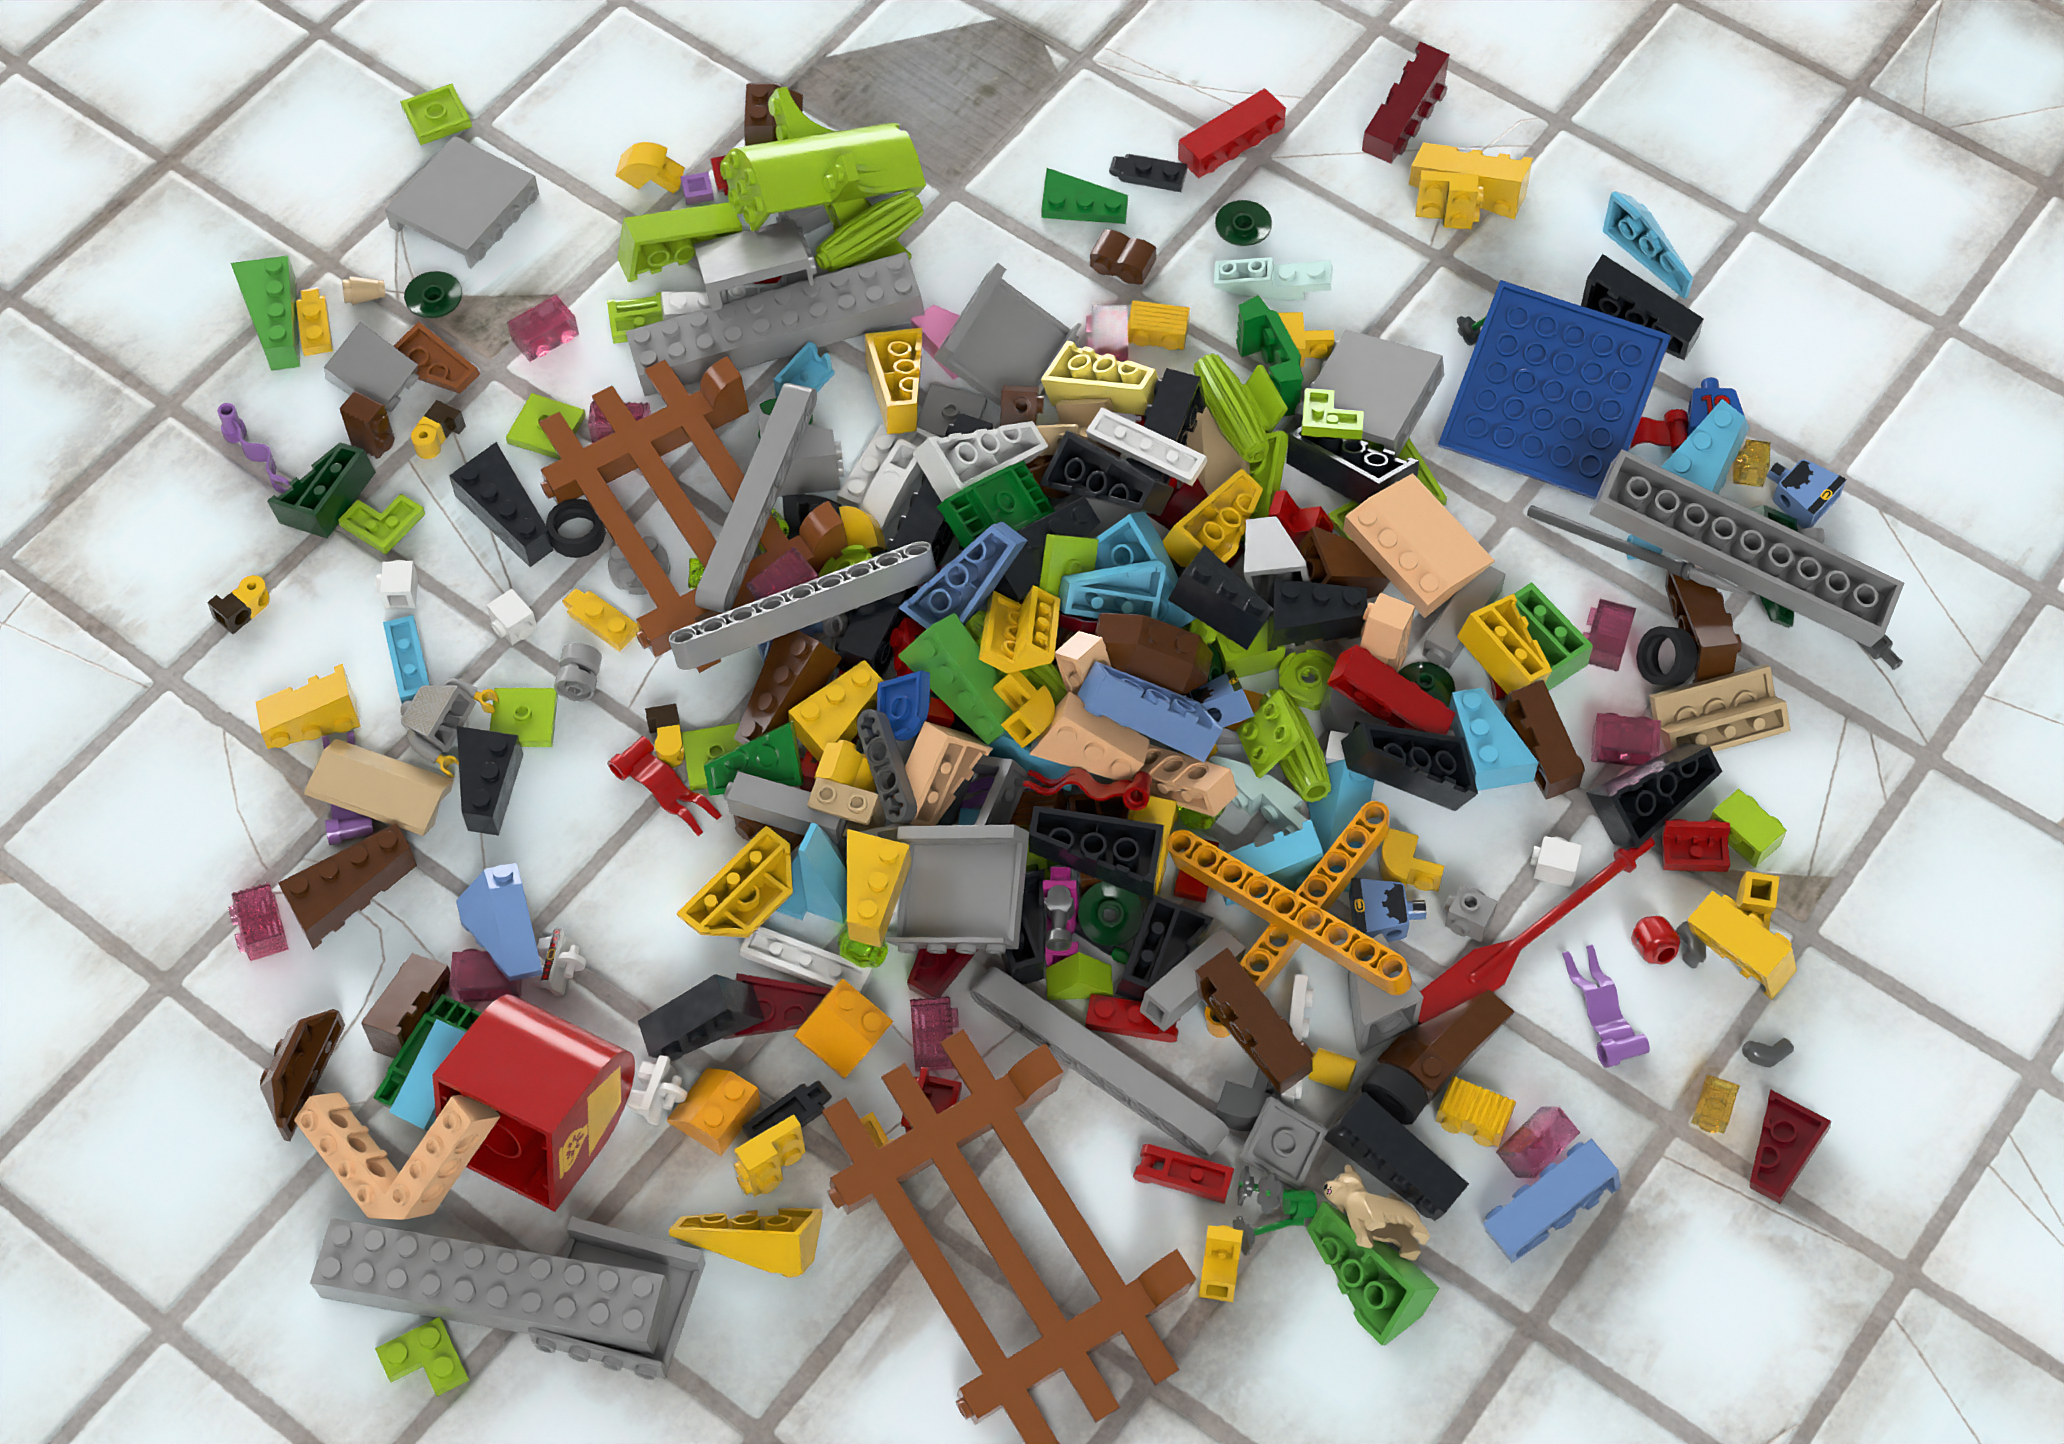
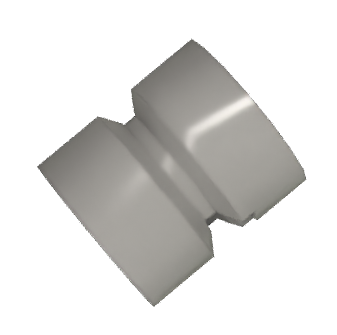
[554,643,602,701]

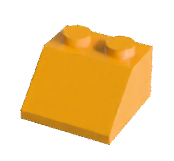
[793,978,894,1079]
[667,1068,761,1156]

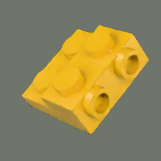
[1415,171,1483,229]
[733,1114,806,1197]

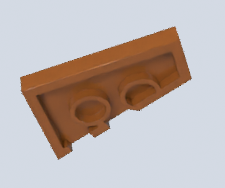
[393,322,480,394]

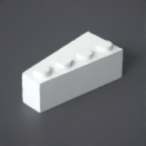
[912,421,1048,502]

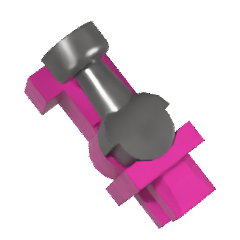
[1043,867,1080,967]

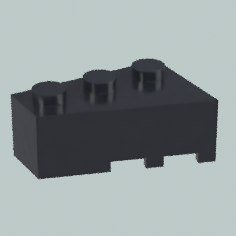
[1168,545,1273,650]
[638,974,765,1062]

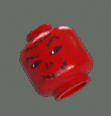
[1631,916,1681,965]

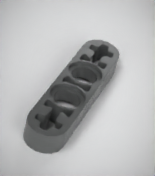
[857,709,917,824]

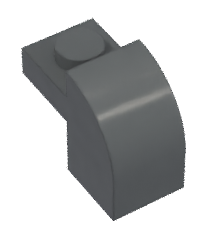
[1320,686,1387,734]
[1215,1068,1278,1131]

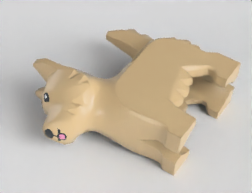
[1323,1164,1430,1261]

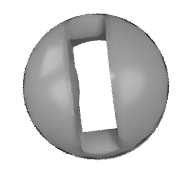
[1799,528,1824,544]

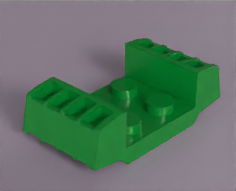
[1236,295,1304,417]
[937,460,1056,549]
[373,994,482,1109]

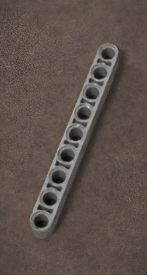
[695,383,817,613]
[669,541,937,670]
[970,967,1229,1159]

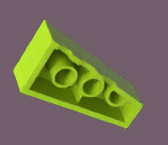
[1210,621,1286,678]

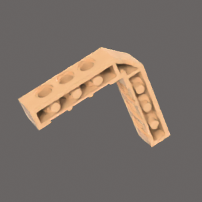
[1055,631,1238,817]
[294,1092,501,1220]

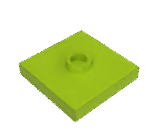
[400,83,472,146]
[506,393,586,460]
[1039,534,1099,597]
[489,688,558,747]
[681,723,742,791]

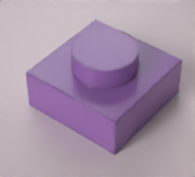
[681,172,714,205]

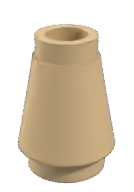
[342,276,385,305]

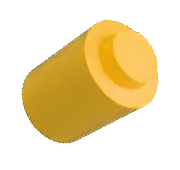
[1308,1047,1358,1092]

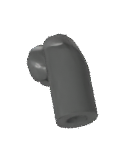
[1675,921,1706,968]
[1742,1038,1794,1068]

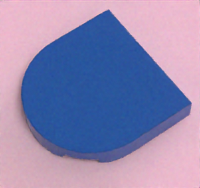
[877,670,930,741]

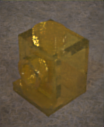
[1733,439,1771,487]
[1691,1074,1740,1134]

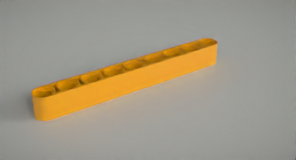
[1205,801,1389,1038]
[1167,829,1412,995]

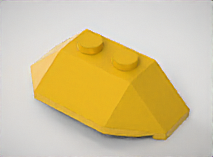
[676,826,793,938]

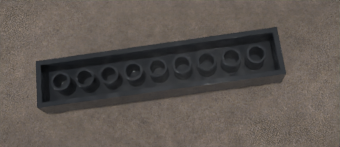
[835,413,993,679]

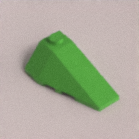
[1306,1202,1440,1346]

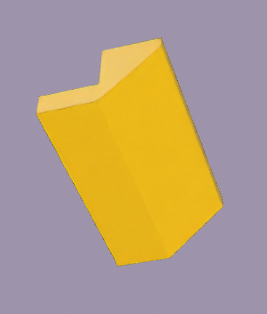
[979,585,1061,674]

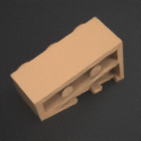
[1360,593,1415,673]
[1029,692,1150,781]
[893,721,993,826]

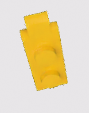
[296,288,333,356]
[562,588,639,652]

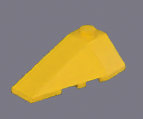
[1162,468,1263,567]
[669,1208,823,1277]

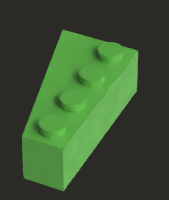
[231,255,300,371]
[898,613,1013,745]

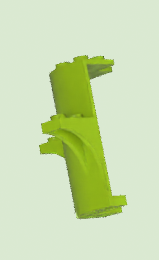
[720,87,927,231]

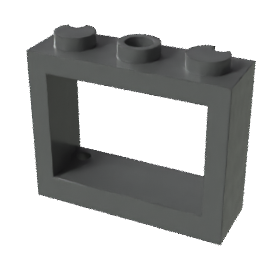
[935,755,1030,826]

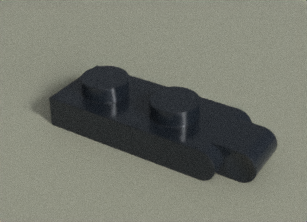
[1109,154,1187,192]
[742,1080,832,1140]

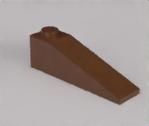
[1377,990,1515,1104]

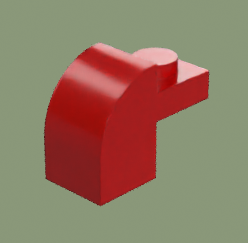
[1269,490,1334,549]

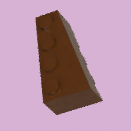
[1665,561,1742,684]
[734,630,842,745]
[278,823,417,950]
[1195,947,1314,1095]

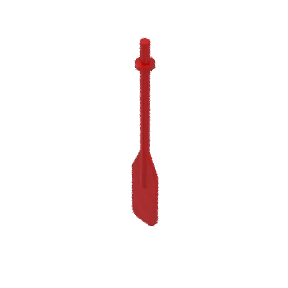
[1418,837,1655,1025]

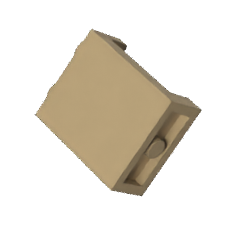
[1035,398,1114,456]
[807,777,887,840]

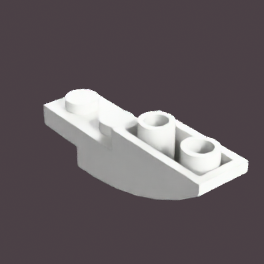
[660,284,778,321]
[859,427,940,531]

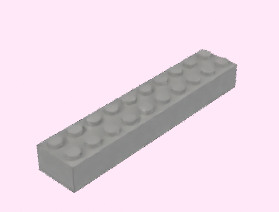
[626,252,925,397]
[1589,449,1905,648]
[310,1218,671,1356]

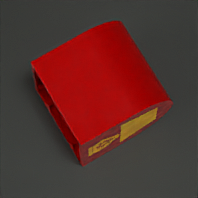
[432,994,635,1212]

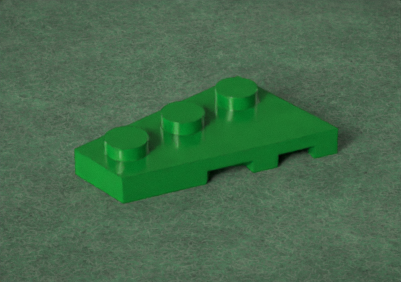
[1041,168,1128,224]
[704,721,804,796]

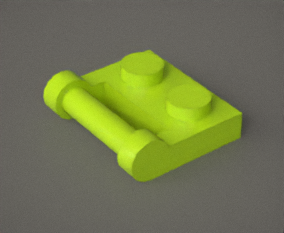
[607,291,664,344]

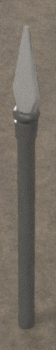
[1527,505,1748,595]

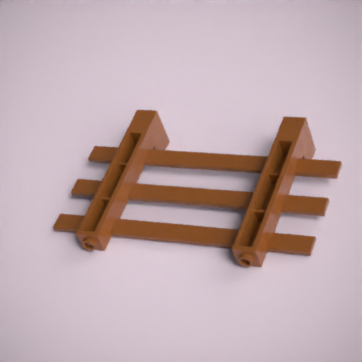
[538,356,848,673]
[822,1029,1196,1444]

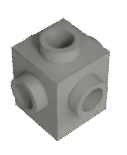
[1443,885,1498,942]

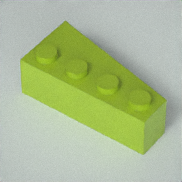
[617,202,743,282]

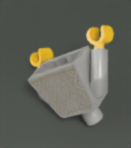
[400,678,499,778]

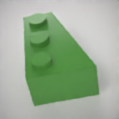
[1514,582,1593,691]

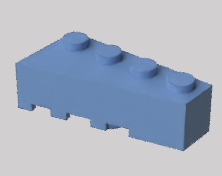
[898,522,1028,629]
[1077,661,1223,762]
[1483,1139,1621,1263]

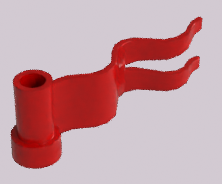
[1629,409,1689,453]
[607,736,722,836]
[1023,767,1152,811]

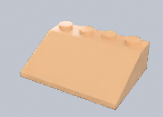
[1343,473,1495,618]

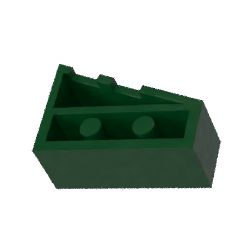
[267,442,376,539]

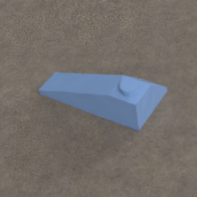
[456,863,543,981]

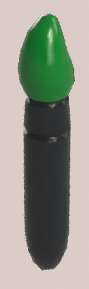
[1074,920,1129,965]

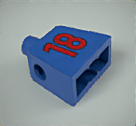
[1687,377,1745,437]

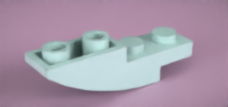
[1214,257,1333,300]
[1209,756,1316,836]

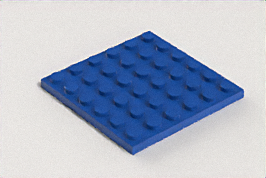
[1438,280,1671,499]

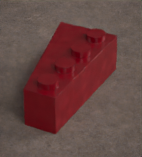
[1362,41,1450,164]

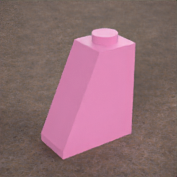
[911,305,960,380]

